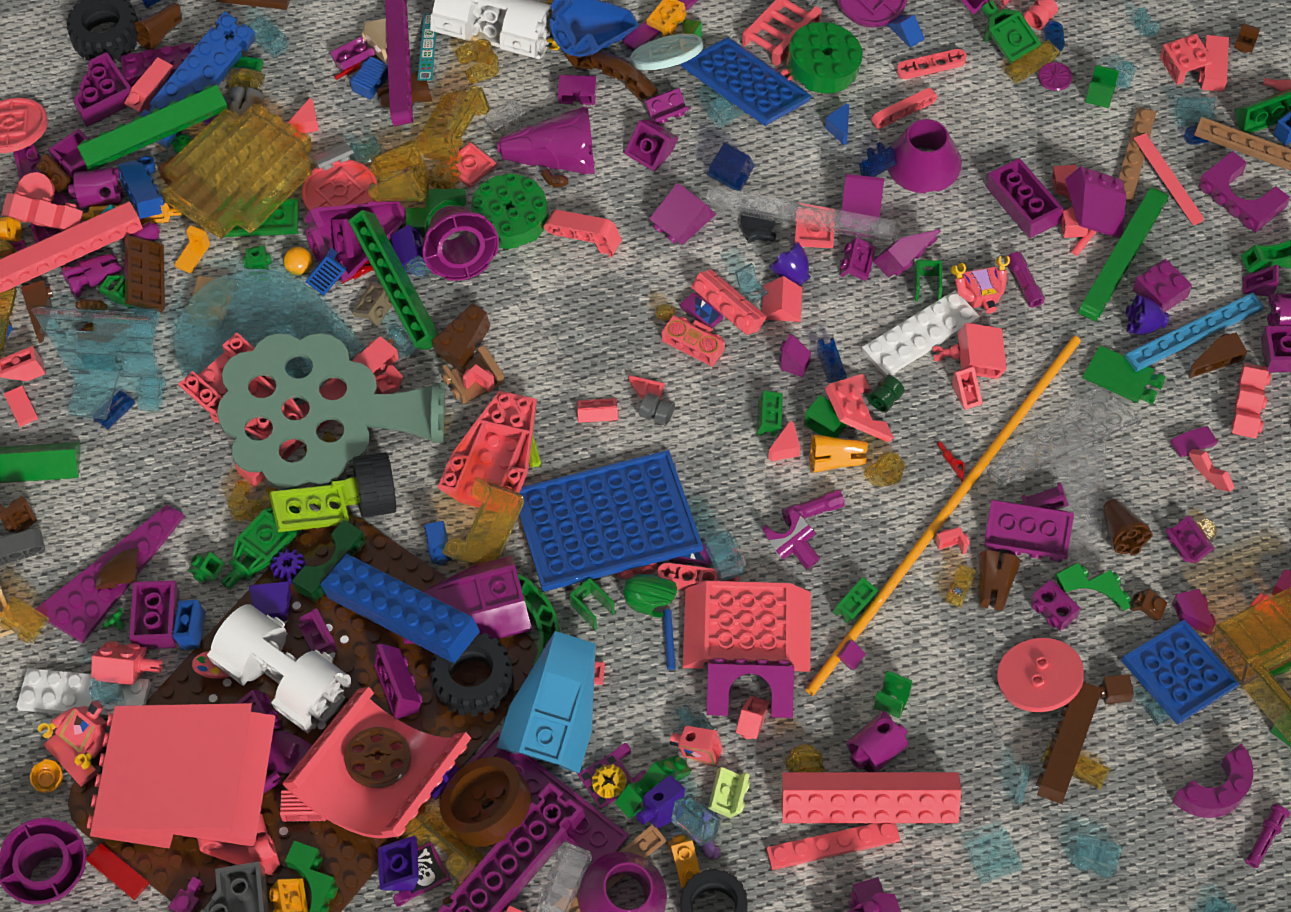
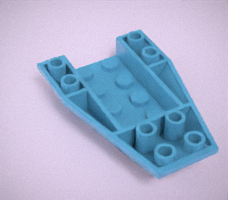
[497,631,596,773]

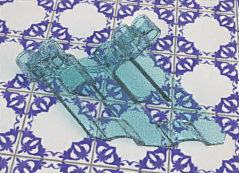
[32,307,166,412]

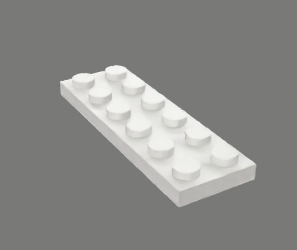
[862,290,980,376]
[16,668,151,719]

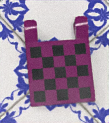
[578,743,647,810]

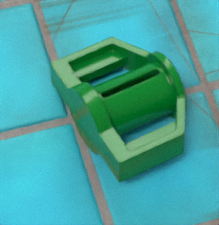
[99,275,132,308]

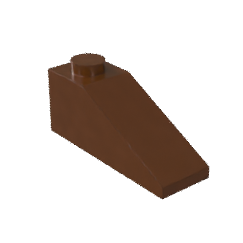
[20,280,53,343]
[1188,332,1247,378]

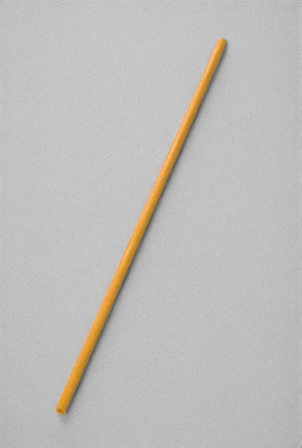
[805,336,1081,696]

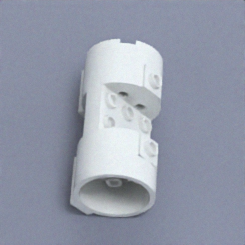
[431,0,553,59]
[207,604,351,733]

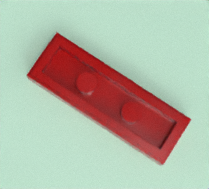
[86,843,149,900]

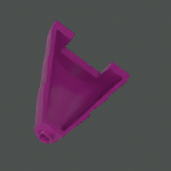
[497,106,595,174]
[305,201,406,282]

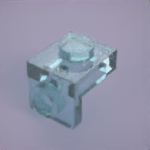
[1115,61,1138,90]
[350,136,382,162]
[405,256,431,278]
[89,678,124,705]

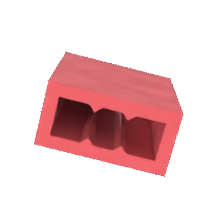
[958,323,1007,379]

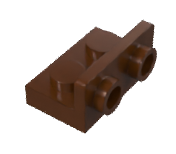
[36,154,74,194]
[0,496,37,534]

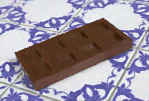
[125,236,165,312]

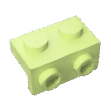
[707,767,750,818]

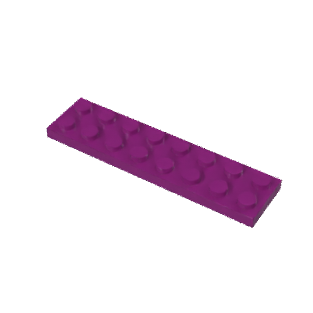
[469,731,630,863]

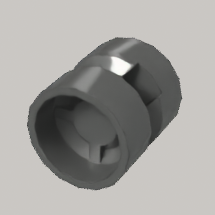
[639,392,675,426]

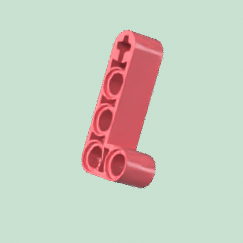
[544,210,622,257]
[658,552,741,591]

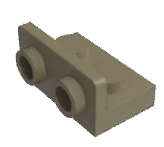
[352,283,392,326]

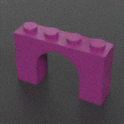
[1199,151,1290,233]
[707,658,794,718]

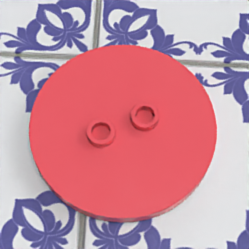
[0,98,48,153]
[302,160,379,211]
[997,638,1084,712]

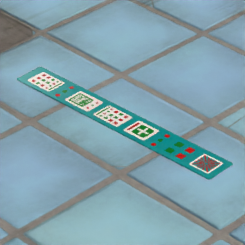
[418,13,437,81]

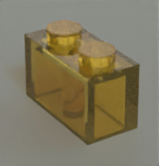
[0,596,50,643]

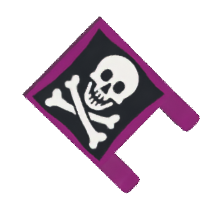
[378,842,451,907]

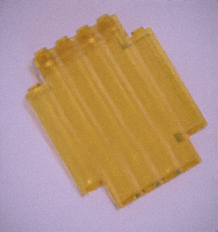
[162,104,313,239]

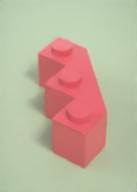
[1,191,83,231]
[1231,362,1271,438]

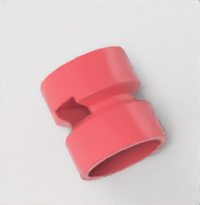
[1024,0,1058,30]

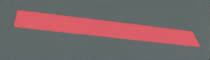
[1134,133,1204,225]

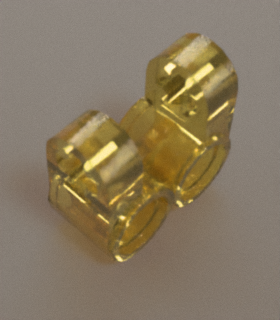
[455,39,500,84]
[228,480,278,522]

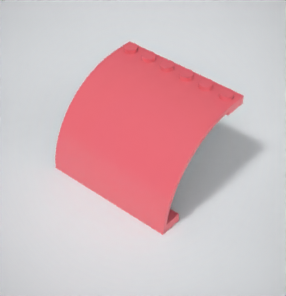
[282,687,471,838]

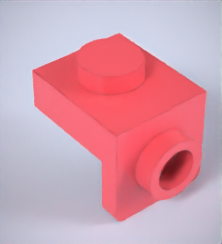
[463,364,495,392]
[375,365,403,394]
[936,527,970,554]

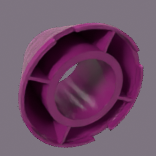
[886,119,962,194]
[422,205,499,281]
[0,818,87,905]
[578,852,667,912]

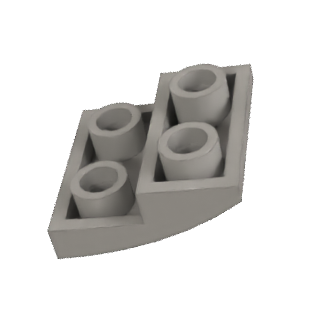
[309,142,354,171]

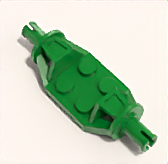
[221,504,311,590]

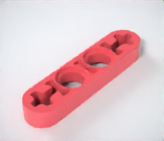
[897,49,967,79]
[871,88,937,129]

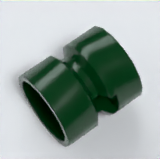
[867,375,905,413]

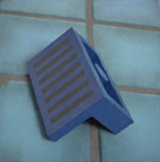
[305,248,346,296]

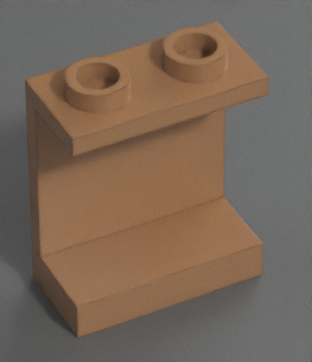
[442,345,505,405]

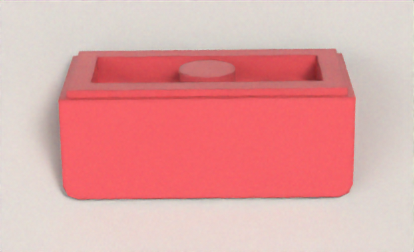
[577,398,618,422]

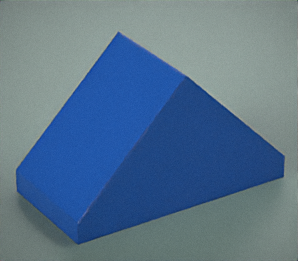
[887,15,924,48]
[825,104,849,145]

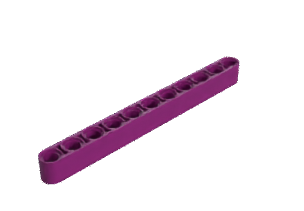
[385,0,413,127]

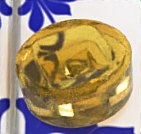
[655,304,675,320]
[1197,519,1217,540]

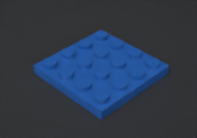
[1121,619,1241,725]

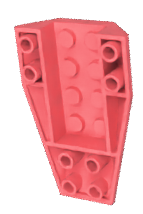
[178,333,305,440]
[438,391,537,512]

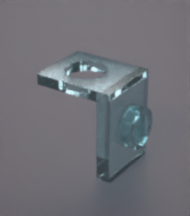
[735,263,768,302]

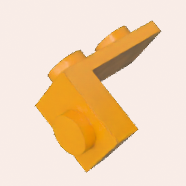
[174,225,210,273]
[667,834,700,888]

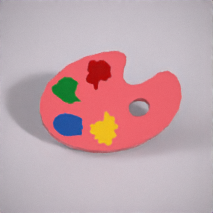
[192,651,230,679]

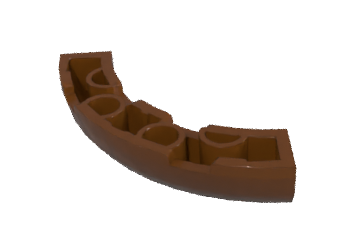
[565,50,658,103]

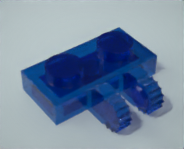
[859,142,897,177]

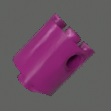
[68,167,123,210]
[1267,293,1291,326]
[846,711,909,772]

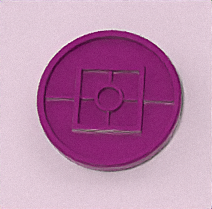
[837,0,907,28]

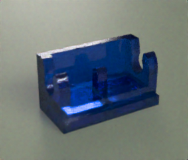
[817,338,847,383]

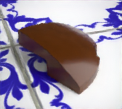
[96,548,139,589]

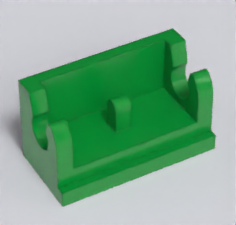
[756,390,783,436]
[832,577,879,623]

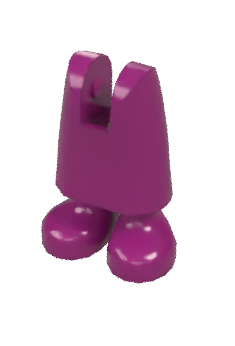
[61,254,122,299]

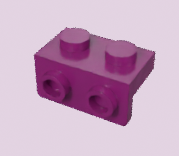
[1165,515,1215,564]

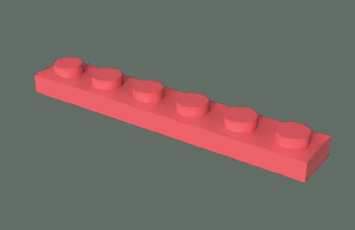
[766,823,900,870]

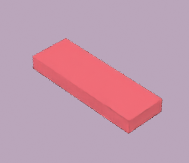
[43,734,98,787]

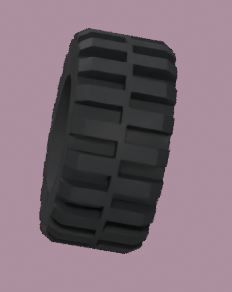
[66,0,138,61]
[430,633,513,717]

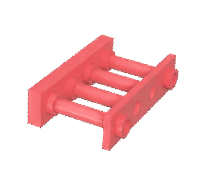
[742,0,822,66]

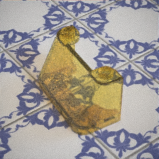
[415,86,491,164]
[368,140,429,202]
[442,477,524,565]
[396,812,485,891]

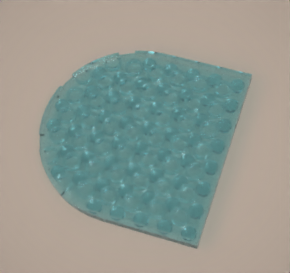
[174,269,366,436]

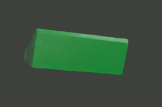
[1234,88,1291,134]
[0,442,81,483]

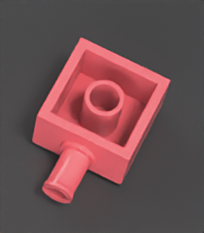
[91,641,163,685]

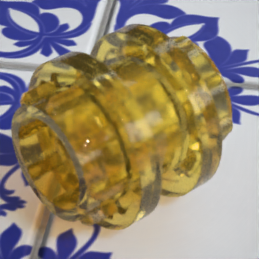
[785,744,826,772]

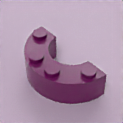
[1172,743,1254,818]

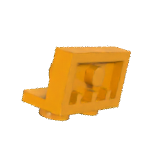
[646,0,686,37]
[269,878,308,912]

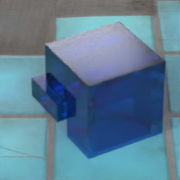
[707,142,755,193]

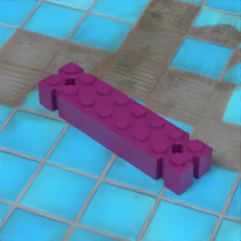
[438,782,585,912]

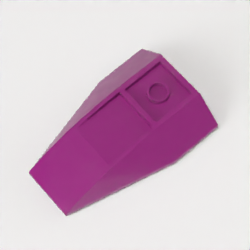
[403,556,532,644]

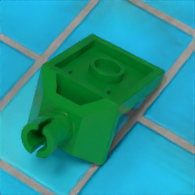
[981,0,1041,64]

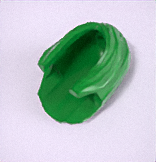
[623,574,677,618]

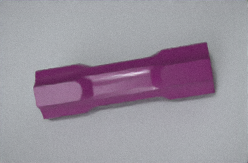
[1008,251,1045,308]
[782,489,845,526]

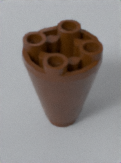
[1103,499,1153,555]

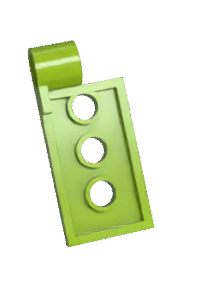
[269,478,360,532]

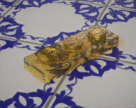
[1004,40,1060,84]
[1040,741,1110,790]

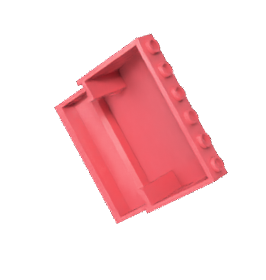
[87,703,275,849]

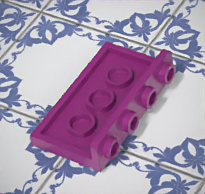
[121,42,195,88]
[984,499,1074,562]

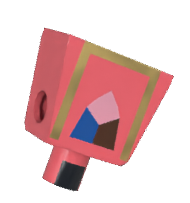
[670,726,723,767]

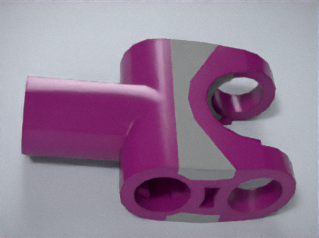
[762,506,821,570]

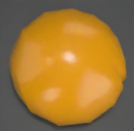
[283,247,313,275]
[29,759,64,793]

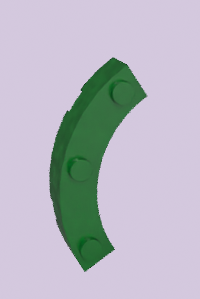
[517,573,561,666]

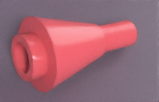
[1263,78,1291,92]

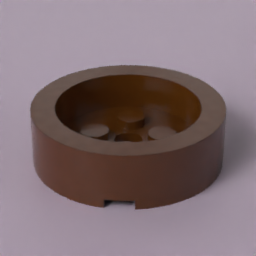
[440,757,531,847]

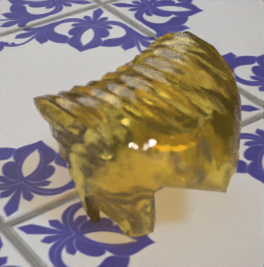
[227,67,265,91]
[864,452,906,487]

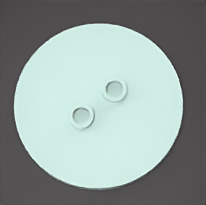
[630,34,703,70]

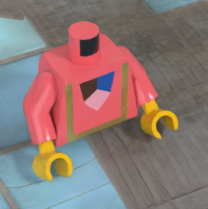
[37,701,107,769]

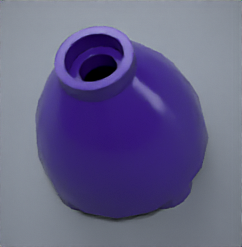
[769,242,811,286]
[1125,295,1169,334]

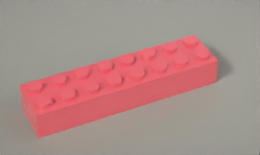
[782,772,961,823]

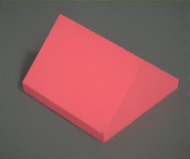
[762,276,802,322]

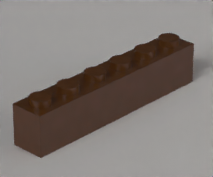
[1035,682,1103,804]

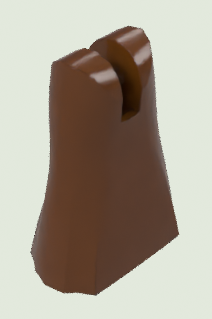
[135,3,182,50]
[377,71,432,108]
[979,550,1021,611]

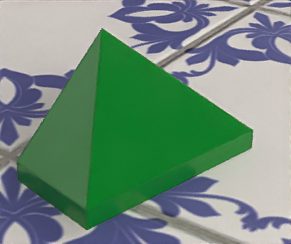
[683,19,702,39]

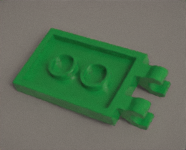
[1083,345,1166,405]

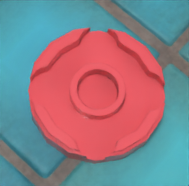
[16,172,55,203]

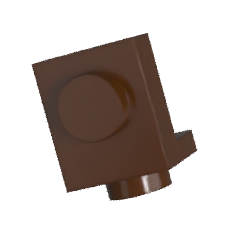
[1234,23,1260,53]
[1130,589,1168,621]

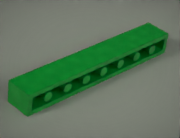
[77,85,228,170]
[348,210,439,350]

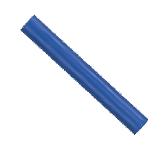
[663,609,676,670]

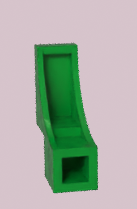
[406,188,467,237]
[1240,240,1291,273]
[1053,562,1131,611]
[615,755,692,818]
[285,841,338,912]

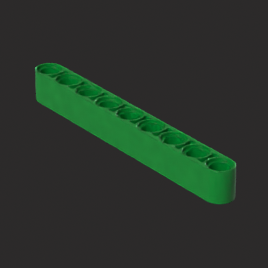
[1078,187,1169,322]

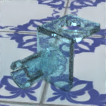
[676,705,714,734]

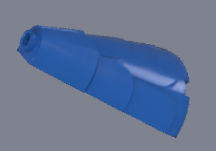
[550,0,639,57]

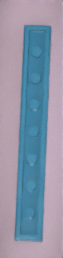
[1125,292,1265,372]

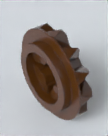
[75,299,108,312]

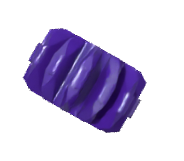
[271,548,307,585]

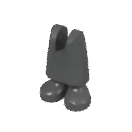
[225,86,264,138]

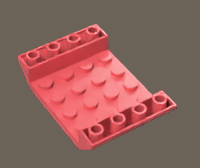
[683,581,811,672]

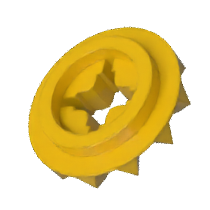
[592,764,627,798]

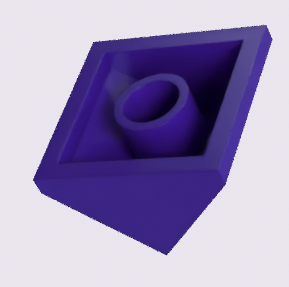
[378,836,419,891]

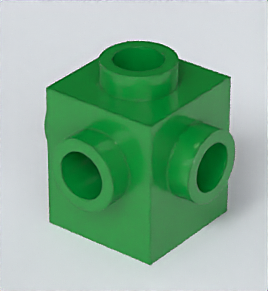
[243,246,272,277]
[188,551,225,582]

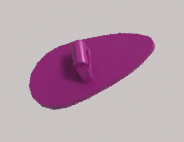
[267,731,313,774]

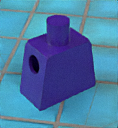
[249,581,292,622]
[636,775,685,828]

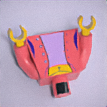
[951,256,1010,314]

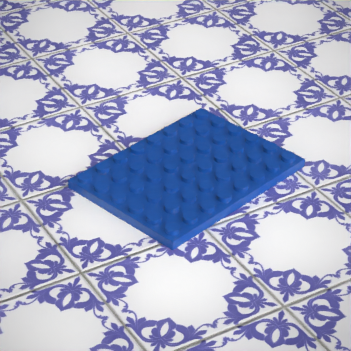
[516,450,703,592]

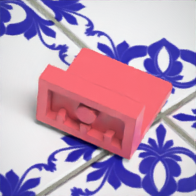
[1160,34,1213,85]

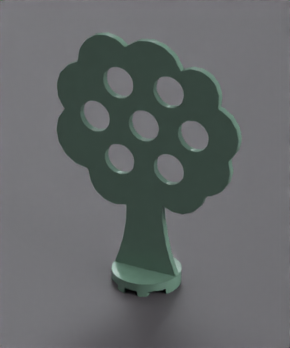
[217,333,445,490]

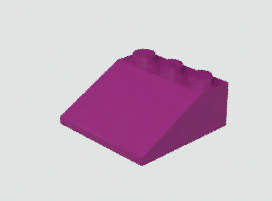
[1065,166,1126,238]

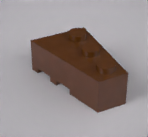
[432,303,491,374]

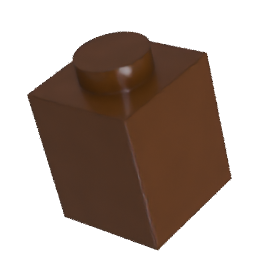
[1099,674,1134,705]

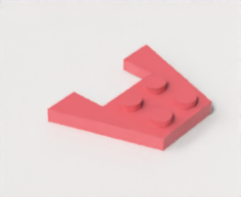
[825,374,894,442]

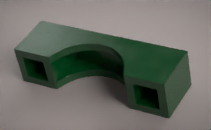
[292,520,365,603]

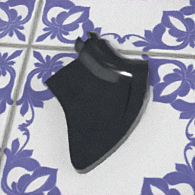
[740,204,777,243]

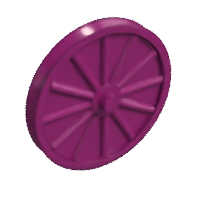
[1038,62,1072,91]

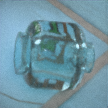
[387,327,415,356]

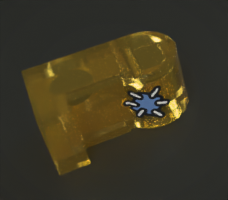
[945,564,977,608]

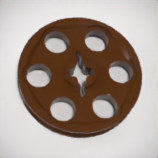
[344,727,411,788]

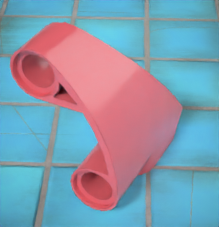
[197,814,280,876]

